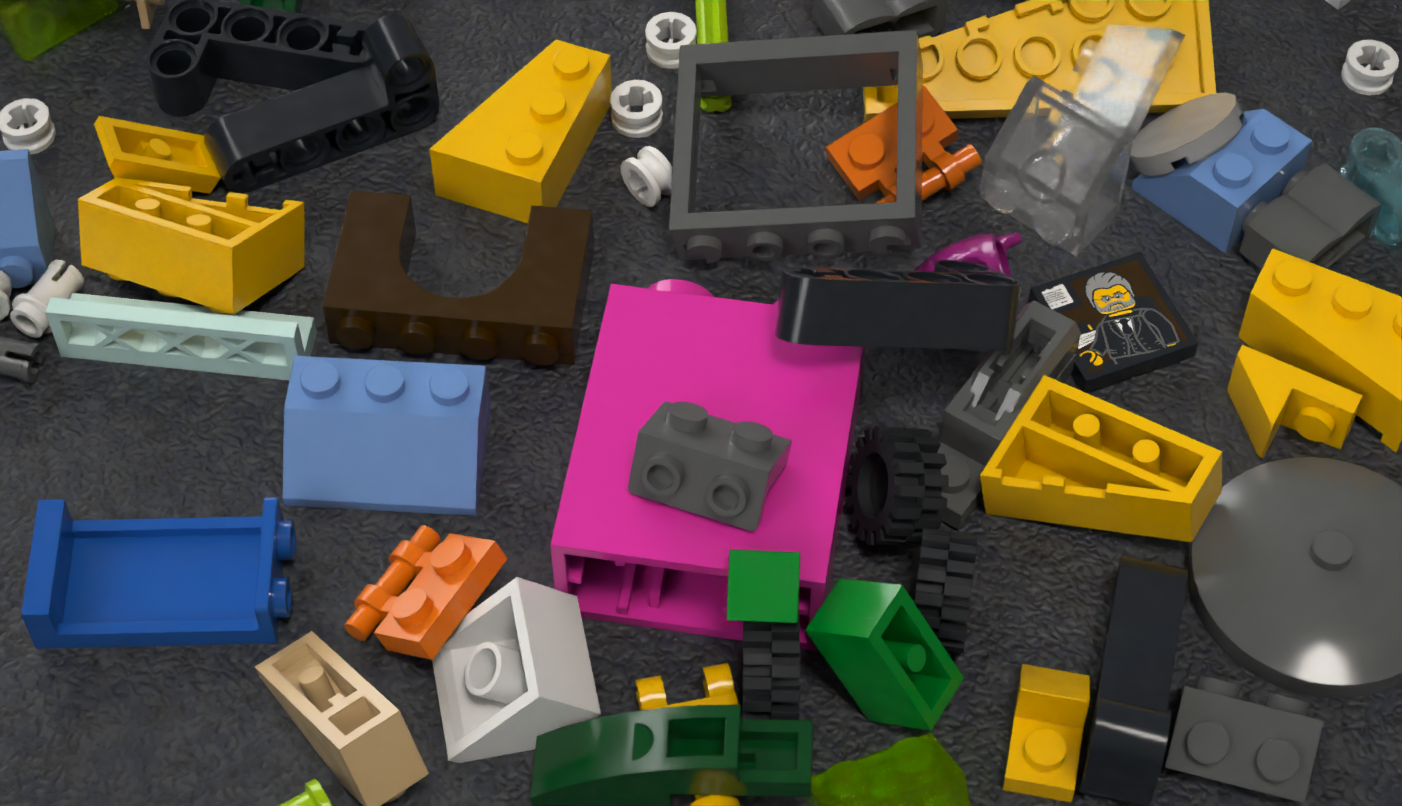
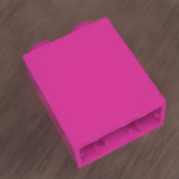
[550,279,865,652]

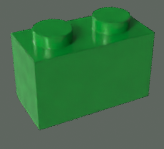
[805,579,964,731]

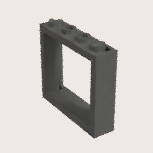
[669,30,923,264]

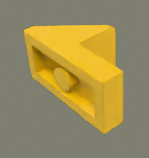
[94,116,221,194]
[1227,345,1363,459]
[1002,664,1090,803]

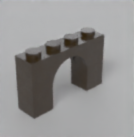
[322,190,595,365]

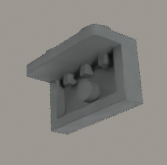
[628,401,792,531]
[1164,675,1324,803]

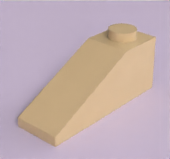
[255,631,429,806]

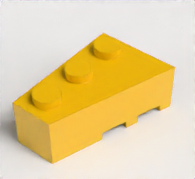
[429,39,612,223]
[78,177,305,315]
[1238,248,1402,453]
[980,375,1222,542]

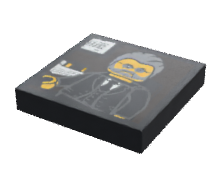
[1028,252,1198,393]

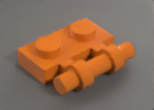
[826,86,982,203]
[344,525,508,660]

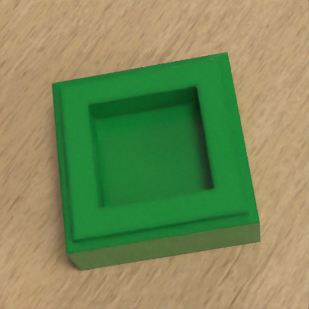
[727,549,801,623]

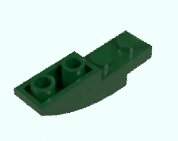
[530,705,814,806]

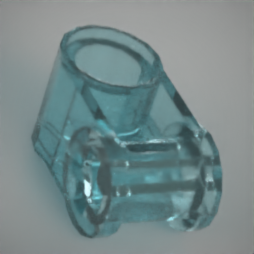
[1339,127,1402,246]

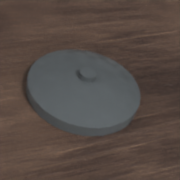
[1188,457,1402,698]

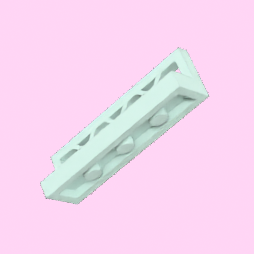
[45,293,317,380]

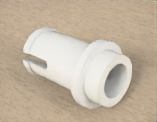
[10,260,85,338]

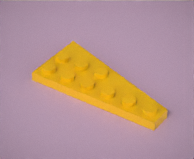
[863,0,1216,121]

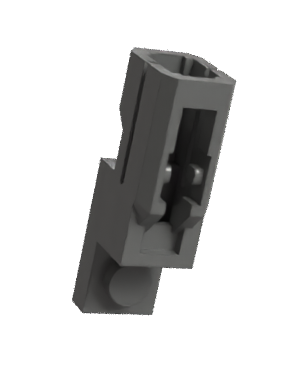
[937,300,1081,530]

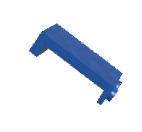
[21,497,296,649]

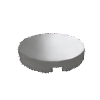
[1128,92,1245,176]

